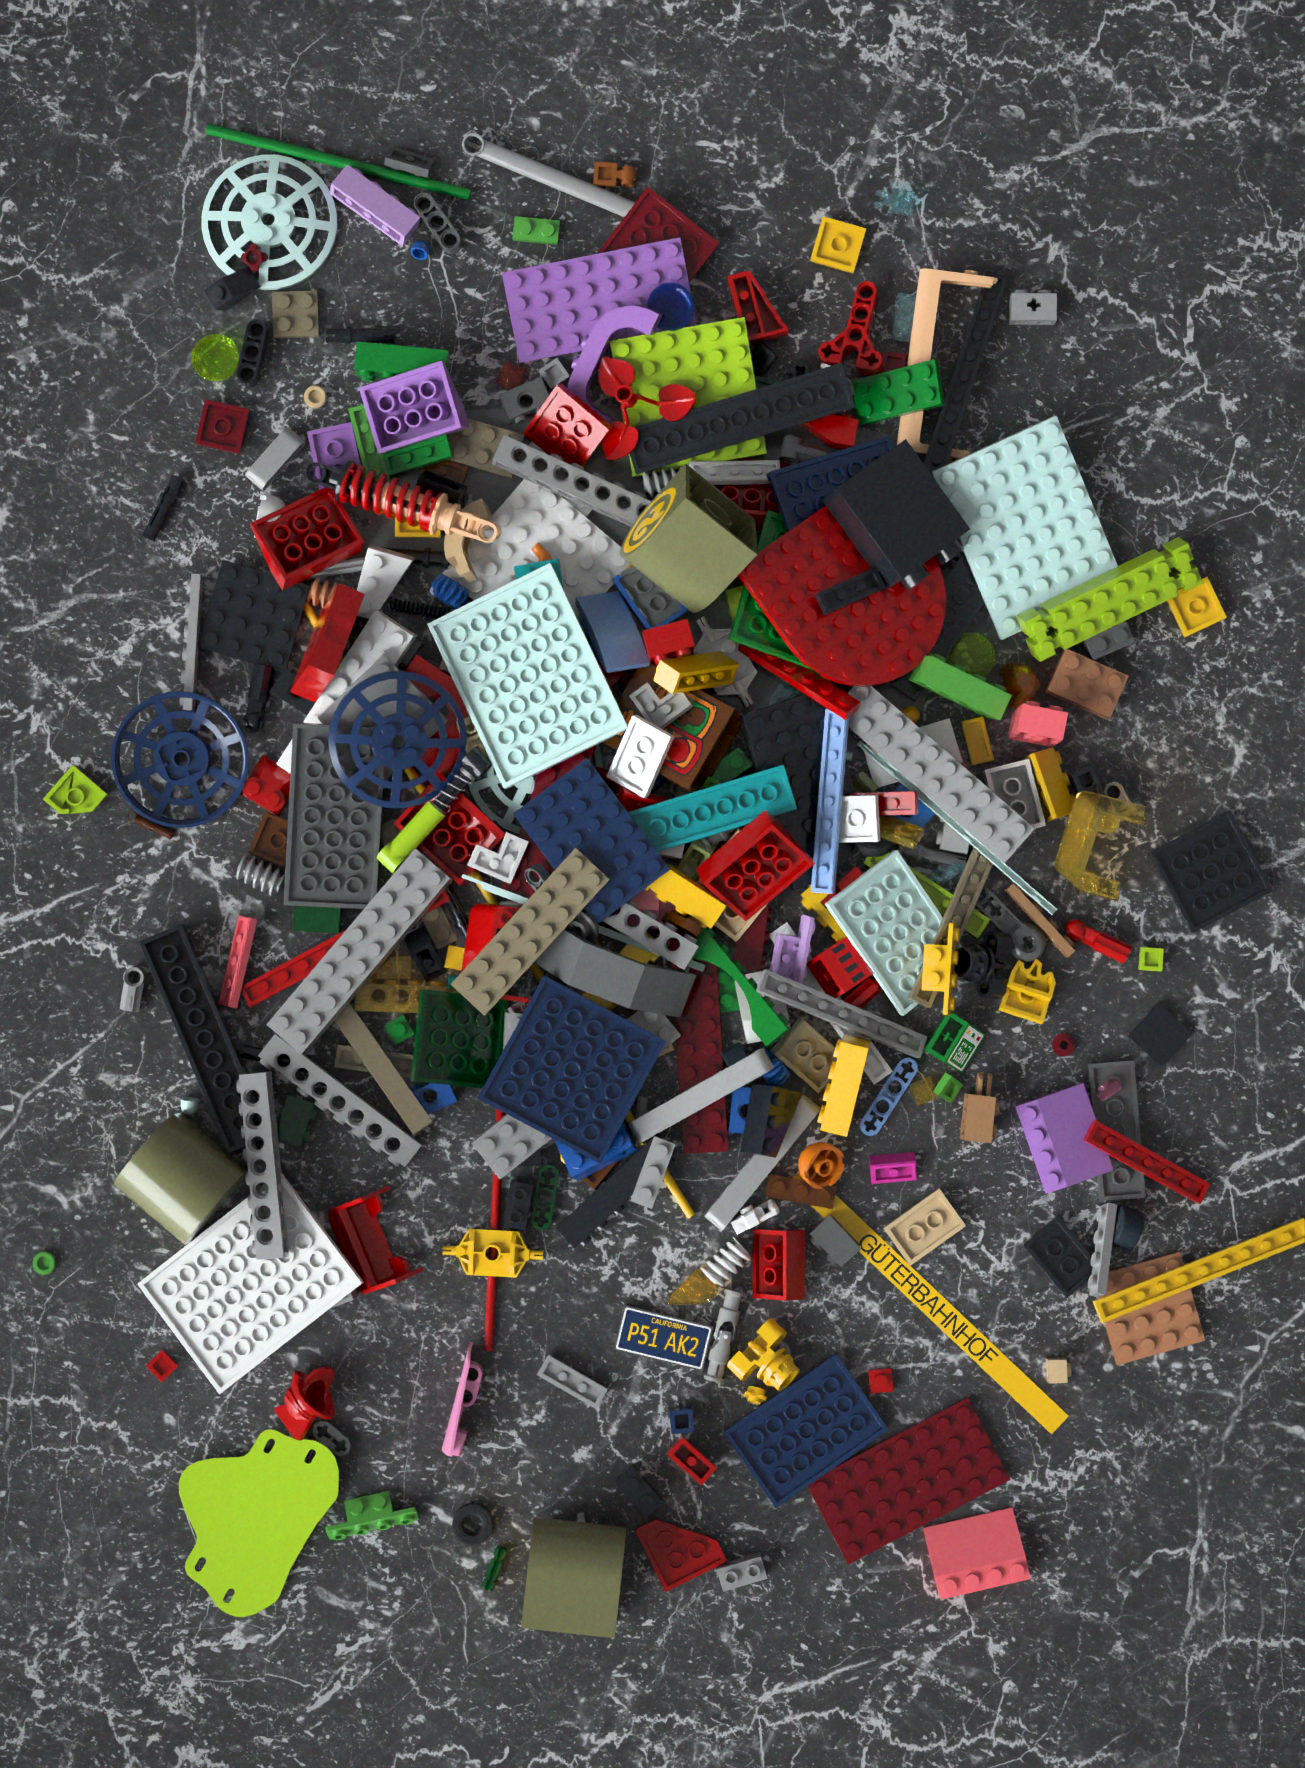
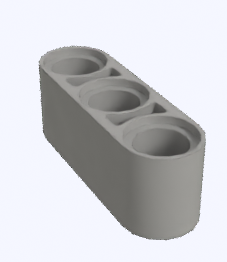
[245,427,306,491]

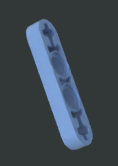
[860,1058,918,1136]

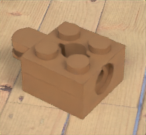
[960,1072,1000,1143]

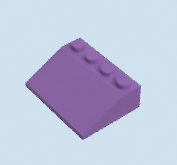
[359,361,470,454]
[1016,1083,1114,1194]

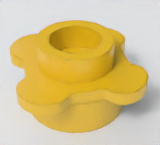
[744,1386,767,1404]

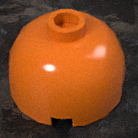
[798,1142,844,1189]

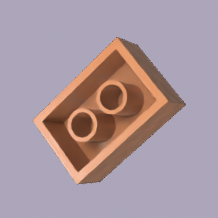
[1044,649,1129,720]

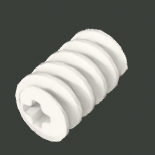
[700,1237,751,1287]

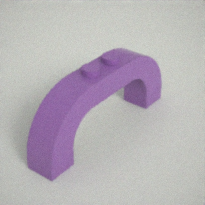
[568,306,663,423]

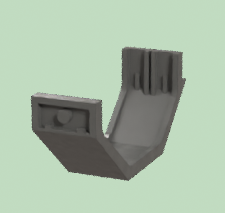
[534,928,696,1017]

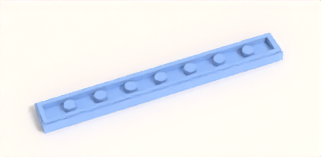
[811,709,849,894]

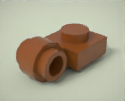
[593,162,637,188]

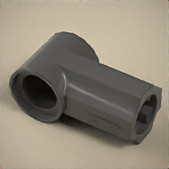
[779,435,827,465]

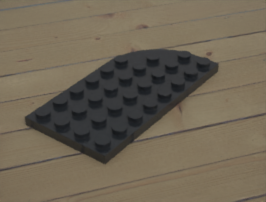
[740,694,855,890]

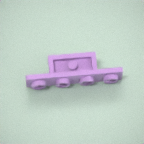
[770,914,815,984]

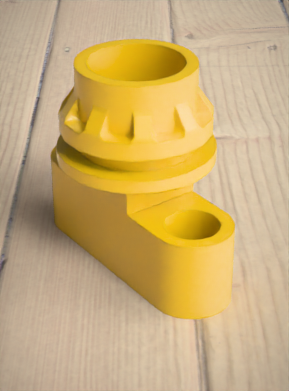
[727,1318,799,1391]

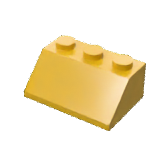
[1025,747,1077,822]

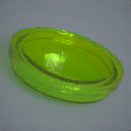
[191,334,239,382]
[948,632,996,677]

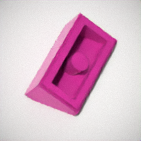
[869,1152,917,1184]

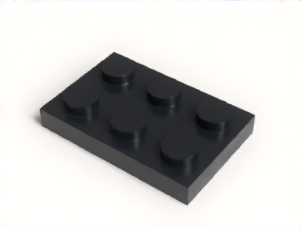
[1022,1215,1093,1298]

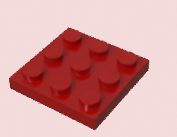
[523,382,613,467]

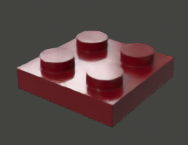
[195,399,250,454]

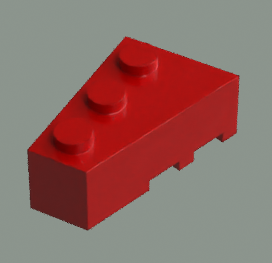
[727,270,789,345]

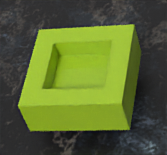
[1138,947,1164,972]

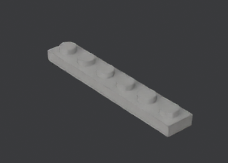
[180,574,203,712]

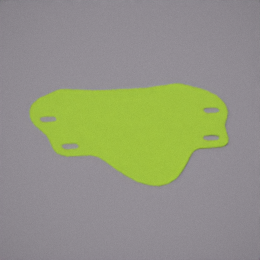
[179,1429,339,1617]

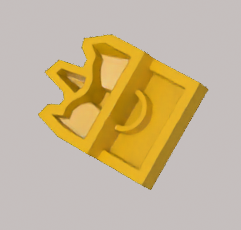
[999,959,1056,1024]

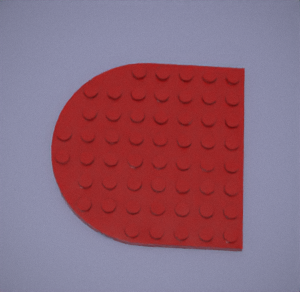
[738,506,946,686]

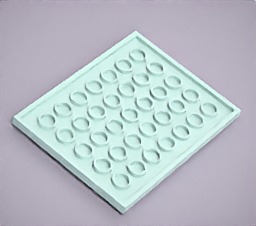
[931,416,1118,640]
[427,563,628,789]

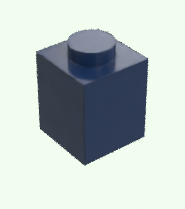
[669,1406,694,1434]

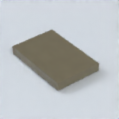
[771,1017,837,1093]

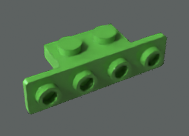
[325,1491,419,1540]

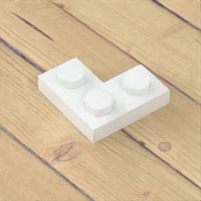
[467,832,528,884]

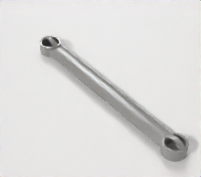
[462,133,635,217]

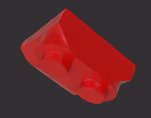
[240,755,290,816]

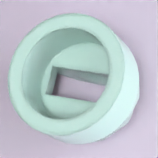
[181,1097,199,1115]

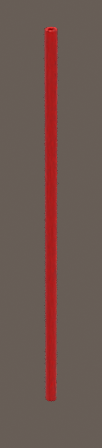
[484,1109,505,1352]

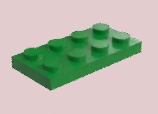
[852,359,945,426]

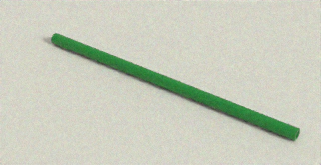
[206,123,471,200]

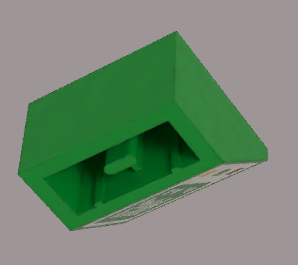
[923,1012,986,1074]

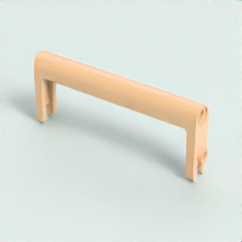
[896,269,998,463]

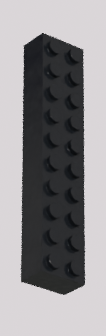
[139,924,262,1153]

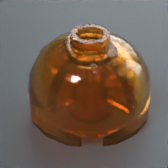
[999,663,1040,708]

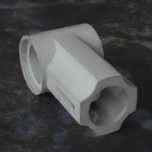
[120,966,147,1012]

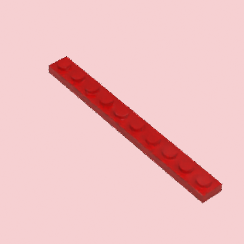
[241,889,451,1008]

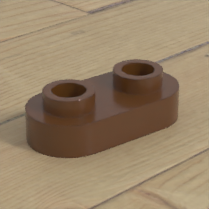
[661,910,702,938]

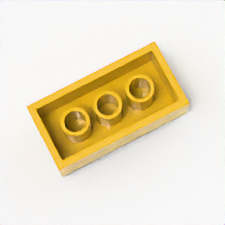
[817,1034,871,1137]

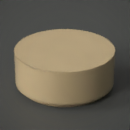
[304,385,327,409]

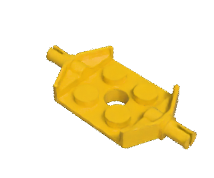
[442,1228,544,1277]

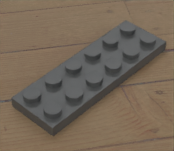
[1087,1060,1146,1201]

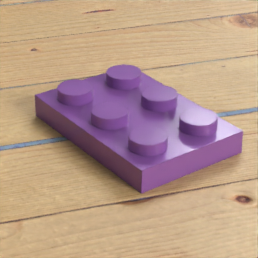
[307,422,361,492]

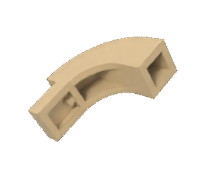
[444,498,494,583]

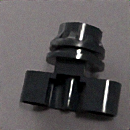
[954,932,1013,999]

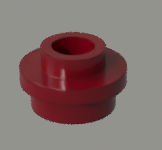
[1052,1034,1075,1056]

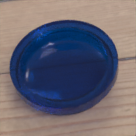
[647,283,695,331]

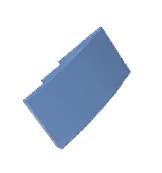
[575,591,650,673]

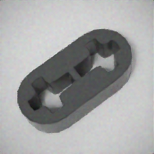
[313,1420,352,1456]

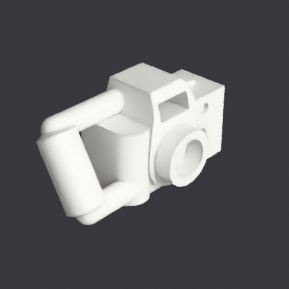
[730,1199,780,1235]

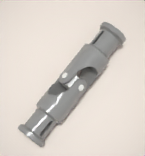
[704,1288,744,1383]

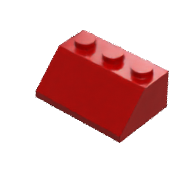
[753,1229,805,1301]

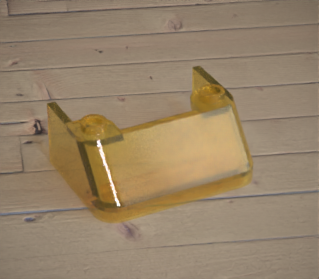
[1055,791,1145,901]

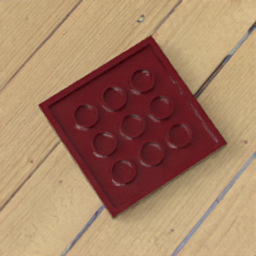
[597,186,720,283]

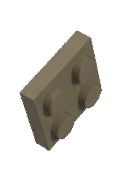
[272,290,319,339]

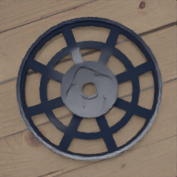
[328,670,467,808]
[111,691,249,828]

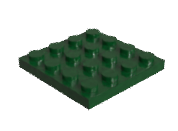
[411,989,508,1089]

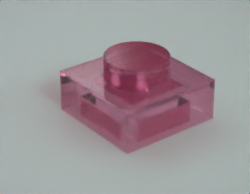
[1096,1079,1122,1102]

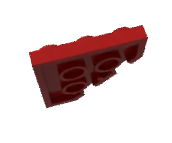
[635,1518,727,1592]

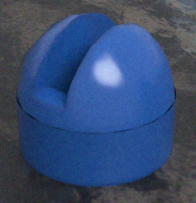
[410,240,430,260]

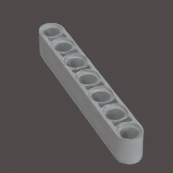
[628,1048,774,1144]
[704,1094,821,1231]

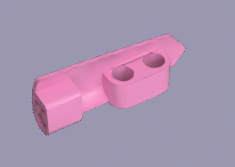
[442,1342,483,1457]

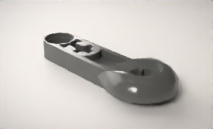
[525,863,599,943]
[975,885,1047,962]

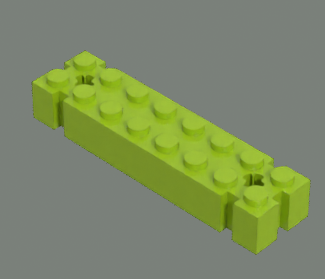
[1016,537,1203,662]

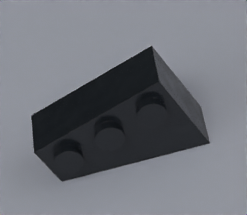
[740,1084,802,1158]

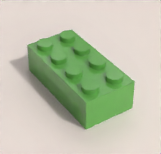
[909,653,1012,720]

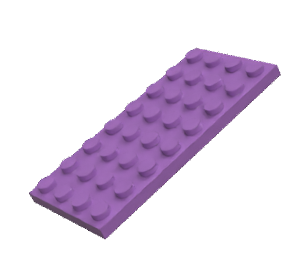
[502,238,697,363]

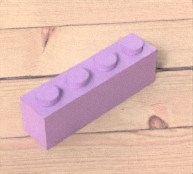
[330,164,421,246]

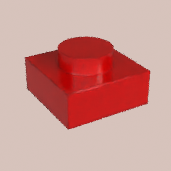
[146,1349,179,1383]
[868,1368,894,1394]

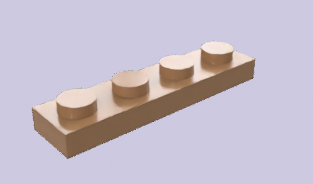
[1005,883,1075,958]

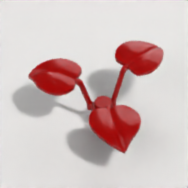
[599,356,696,460]

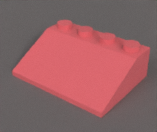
[923,1507,1031,1600]

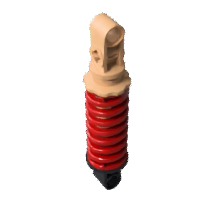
[306,460,502,542]

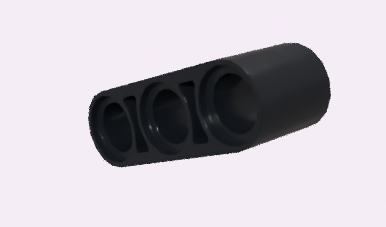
[237,319,269,388]

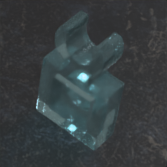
[874,189,915,216]

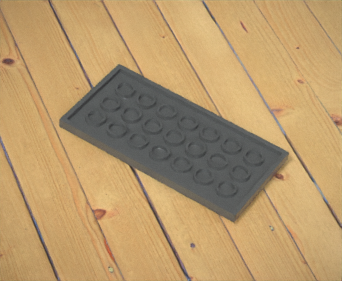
[284,722,384,909]

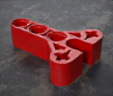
[818,281,885,376]

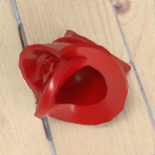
[275,1367,335,1441]

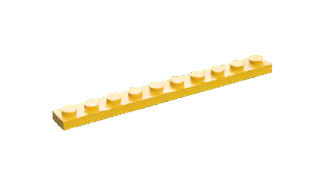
[1093,1218,1305,1323]

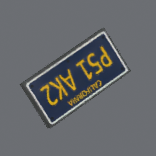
[614,1304,713,1371]

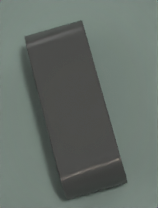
[414,193,461,254]

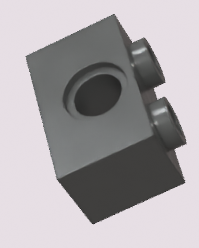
[499,377,549,424]

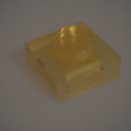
[909,1076,939,1106]

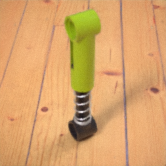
[376,747,493,874]

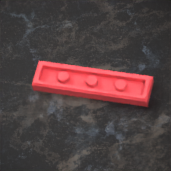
[218,915,257,1009]

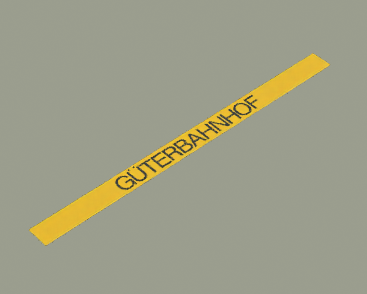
[792,1171,1068,1434]

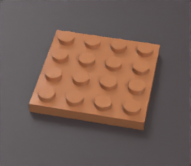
[1097,1251,1205,1365]

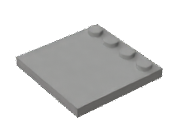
[317,653,448,780]

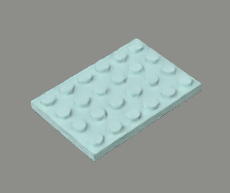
[825,850,962,1016]

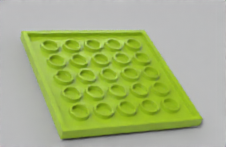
[610,317,767,477]

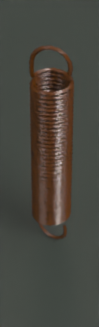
[127,811,181,842]

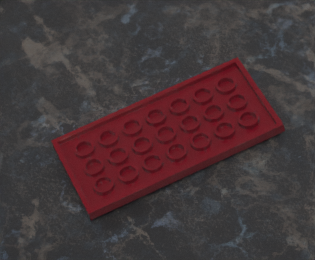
[807,1397,1011,1565]

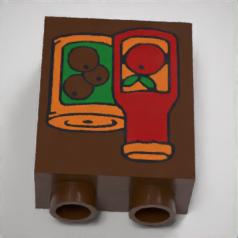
[601,663,742,793]

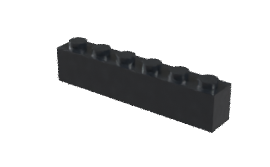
[556,1134,676,1249]

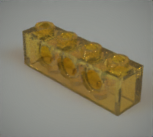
[355,979,449,1013]

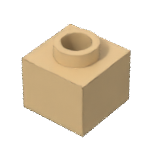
[1046,1357,1071,1384]

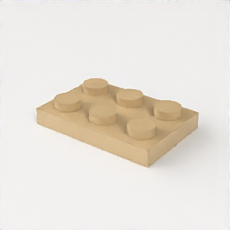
[883,1188,966,1266]

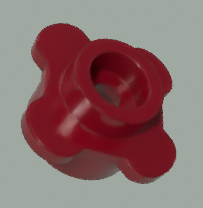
[241,244,268,271]

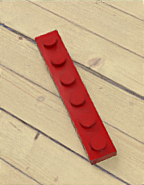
[738,644,861,720]
[1083,1120,1210,1204]

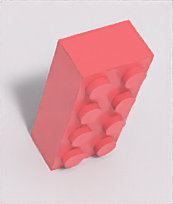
[1007,701,1068,747]

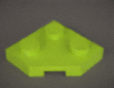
[43,765,108,814]

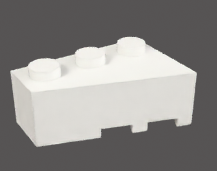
[357,545,415,619]

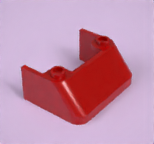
[461,903,529,1003]
[328,1185,424,1294]

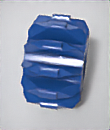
[430,575,469,610]
[762,1049,790,1087]

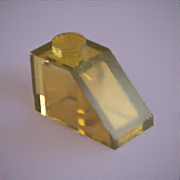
[666,1267,718,1305]

